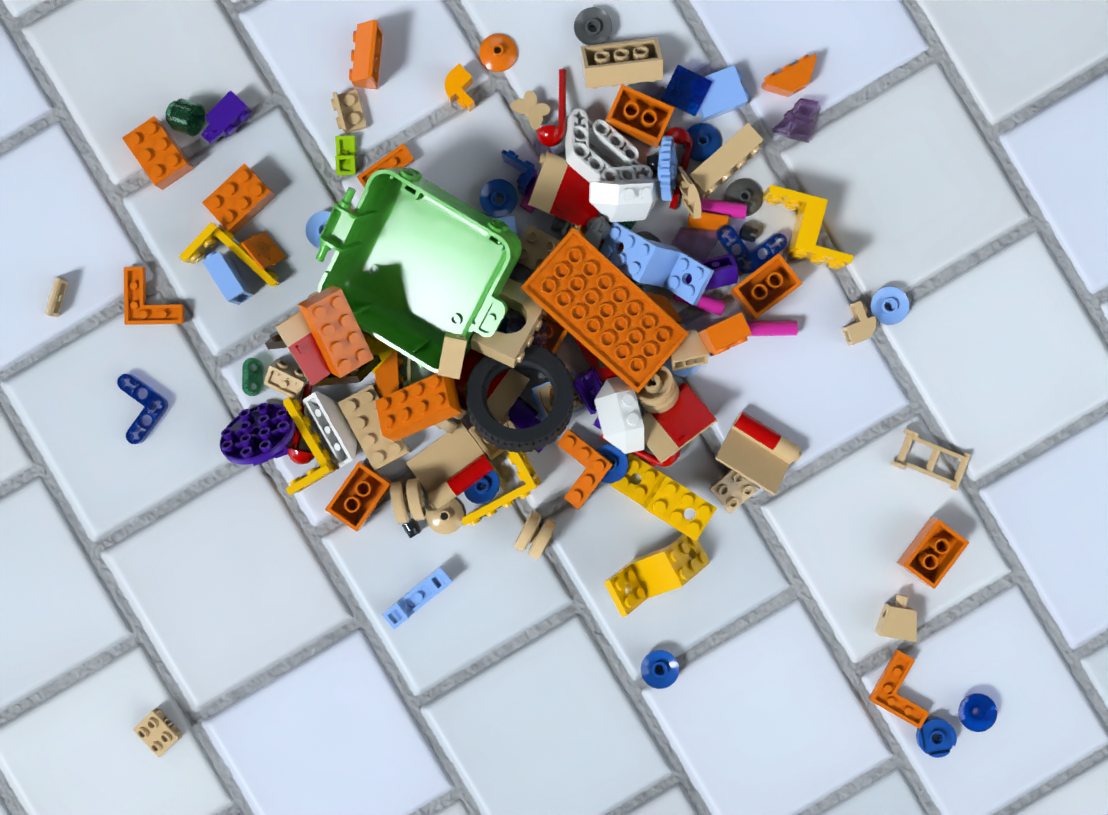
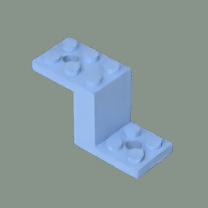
[599,222,714,306]

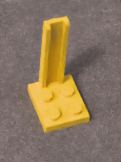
[179,222,280,287]
[283,397,338,495]
[462,451,541,526]

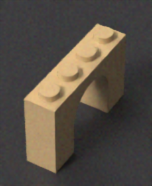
[471,278,548,368]

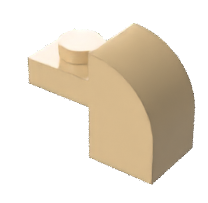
[842,301,876,346]

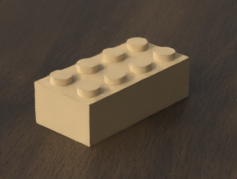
[581,37,663,89]
[688,123,763,198]
[338,384,411,471]

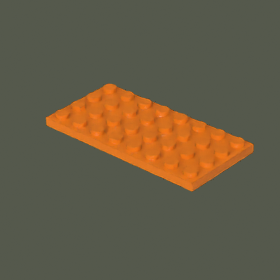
[520,228,689,393]

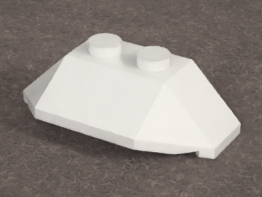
[589,178,660,222]
[594,377,644,454]
[303,391,357,468]

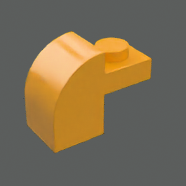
[445,63,475,112]

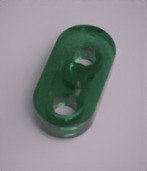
[242,358,264,396]

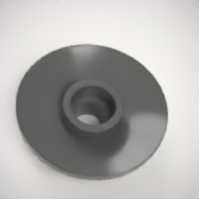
[574,7,612,46]
[724,179,763,217]

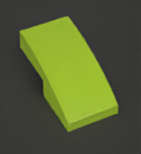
[335,135,356,175]

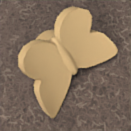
[510,90,550,131]

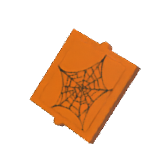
[241,231,286,270]

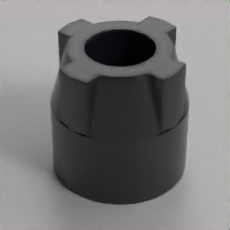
[647,155,659,173]
[738,224,758,243]
[402,518,421,538]

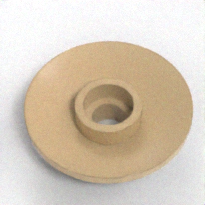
[426,499,464,534]

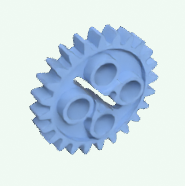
[658,136,678,201]

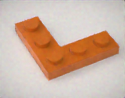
[357,144,415,188]
[124,267,185,325]
[557,429,614,510]
[868,649,930,729]

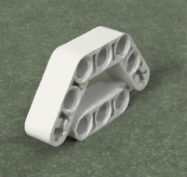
[565,109,653,183]

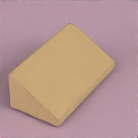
[45,277,68,317]

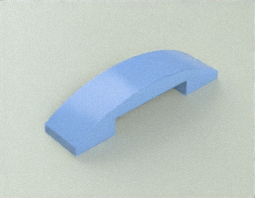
[382,567,453,630]

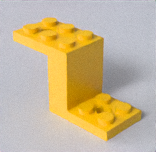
[762,185,854,270]
[609,453,717,541]
[604,534,710,617]

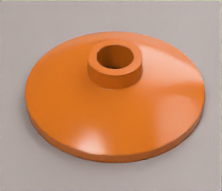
[479,34,517,72]

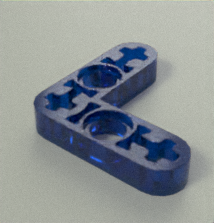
[716,225,787,274]
[117,374,168,444]

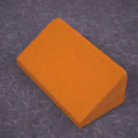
[687,212,729,233]

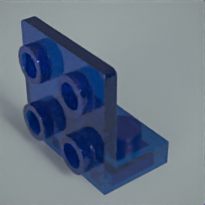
[660,65,712,116]
[501,149,537,197]

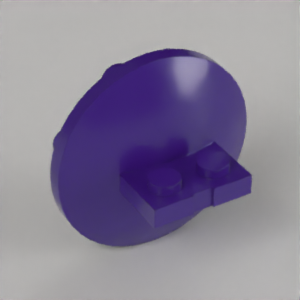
[220,403,296,466]

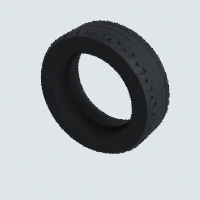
[466,343,574,453]

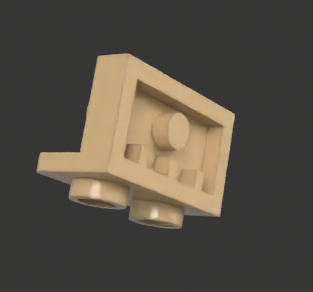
[331,89,368,134]
[263,359,308,400]

